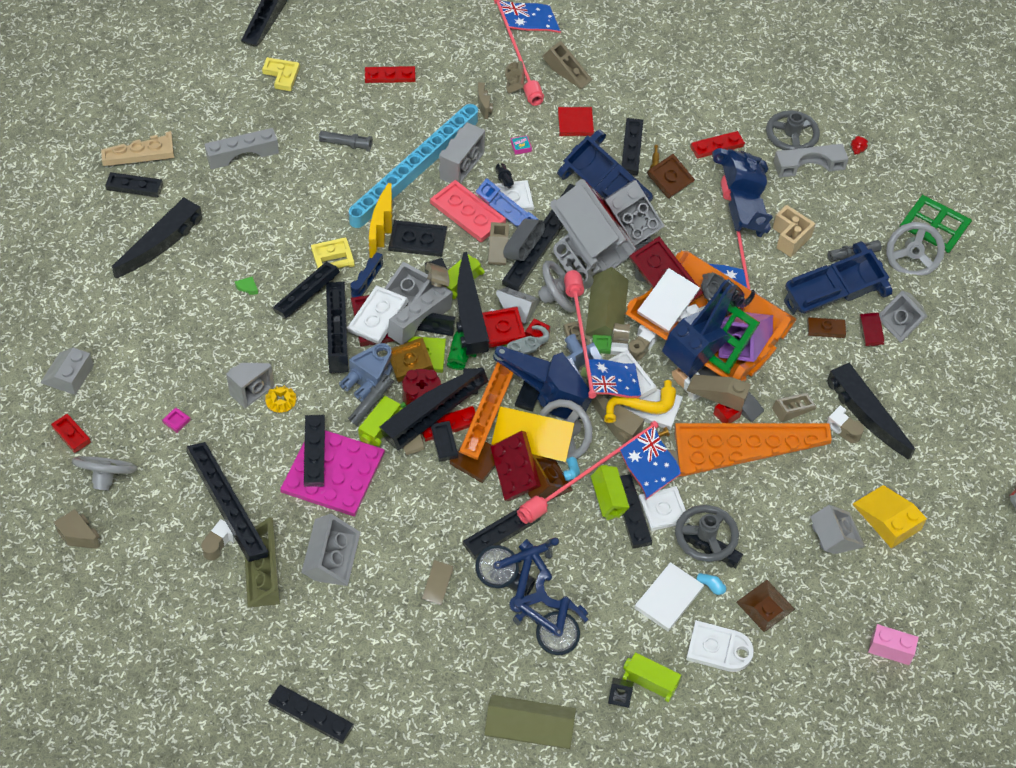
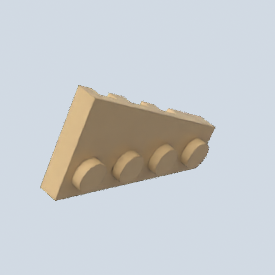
[101,131,174,166]

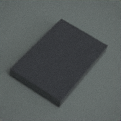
[388,220,447,257]

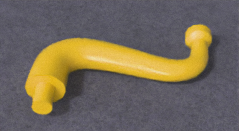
[604,380,676,423]

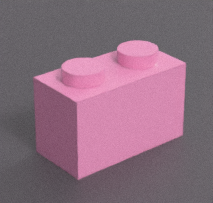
[868,624,919,665]

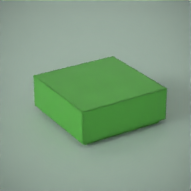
[592,335,612,354]

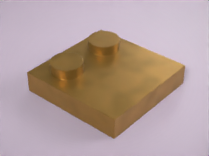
[390,337,434,382]

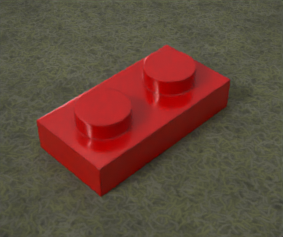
[51,413,91,453]

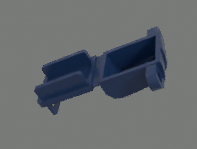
[557,129,654,202]
[712,148,773,237]
[784,241,893,315]

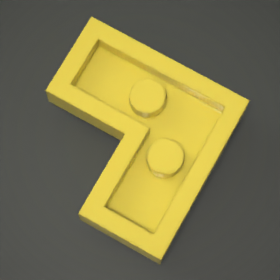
[262,57,300,91]

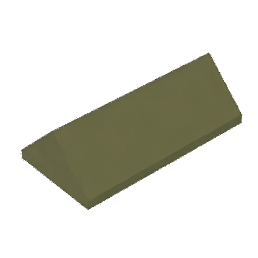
[586,267,629,337]
[244,517,280,608]
[484,695,576,749]

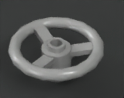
[886,222,945,275]
[538,260,576,313]
[539,399,593,459]
[72,456,137,490]

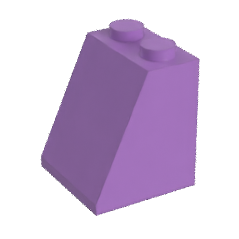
[719,312,773,362]

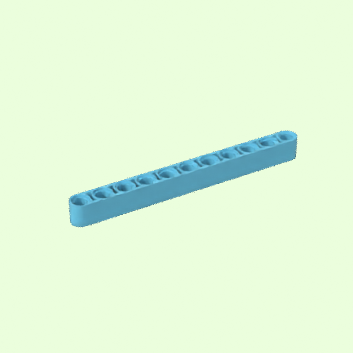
[349,104,478,228]

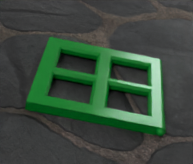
[899,194,972,253]
[709,304,760,374]

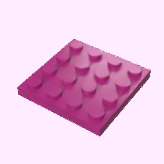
[280,430,385,517]

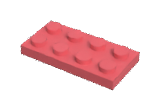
[430,180,506,242]

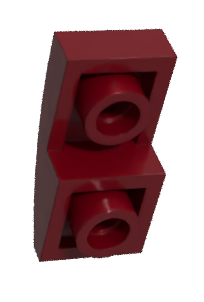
[860,312,884,346]

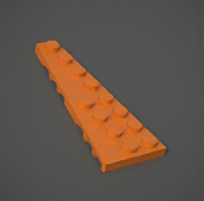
[675,423,832,476]

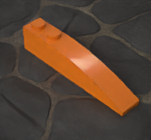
[459,362,514,460]

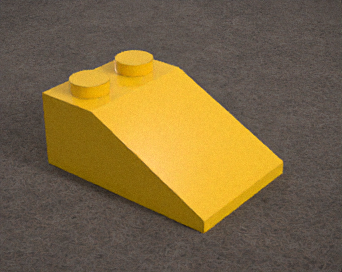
[853,485,927,549]

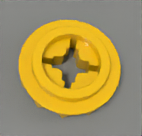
[265,385,296,413]

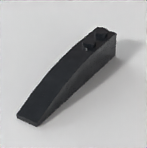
[241,0,287,47]
[111,197,202,278]
[456,252,489,355]
[326,281,349,373]
[827,362,916,460]
[379,367,489,451]

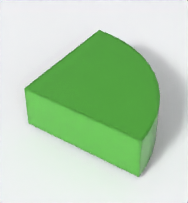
[234,277,258,295]

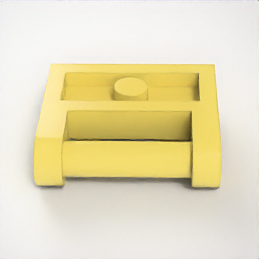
[311,237,355,269]

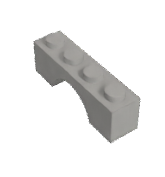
[204,128,279,170]
[773,144,848,178]
[388,286,453,345]

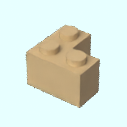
[773,205,816,257]

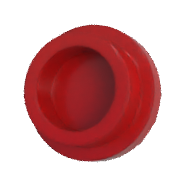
[851,136,868,155]

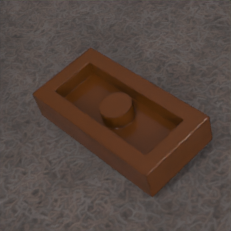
[807,317,846,338]

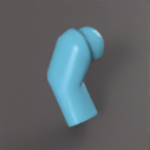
[563,457,580,481]
[697,573,726,595]

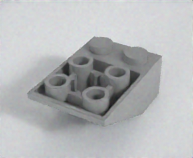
[603,180,665,245]

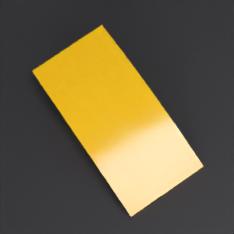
[369,183,392,258]
[491,406,575,462]

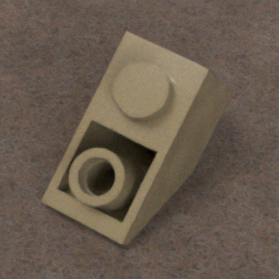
[488,222,509,265]
[54,509,100,549]

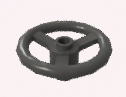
[766,110,820,150]
[675,504,739,562]

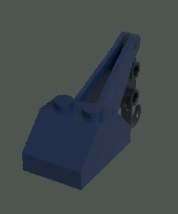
[662,279,755,379]

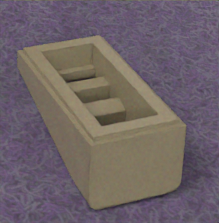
[772,393,817,422]

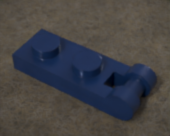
[350,252,383,297]

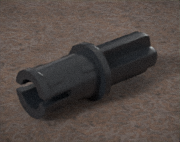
[495,163,514,189]

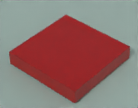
[558,107,594,136]
[482,307,526,348]

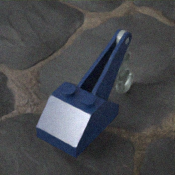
[493,325,592,420]

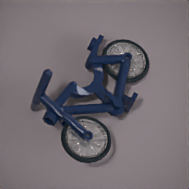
[475,537,589,656]

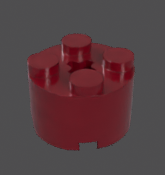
[402,369,441,406]

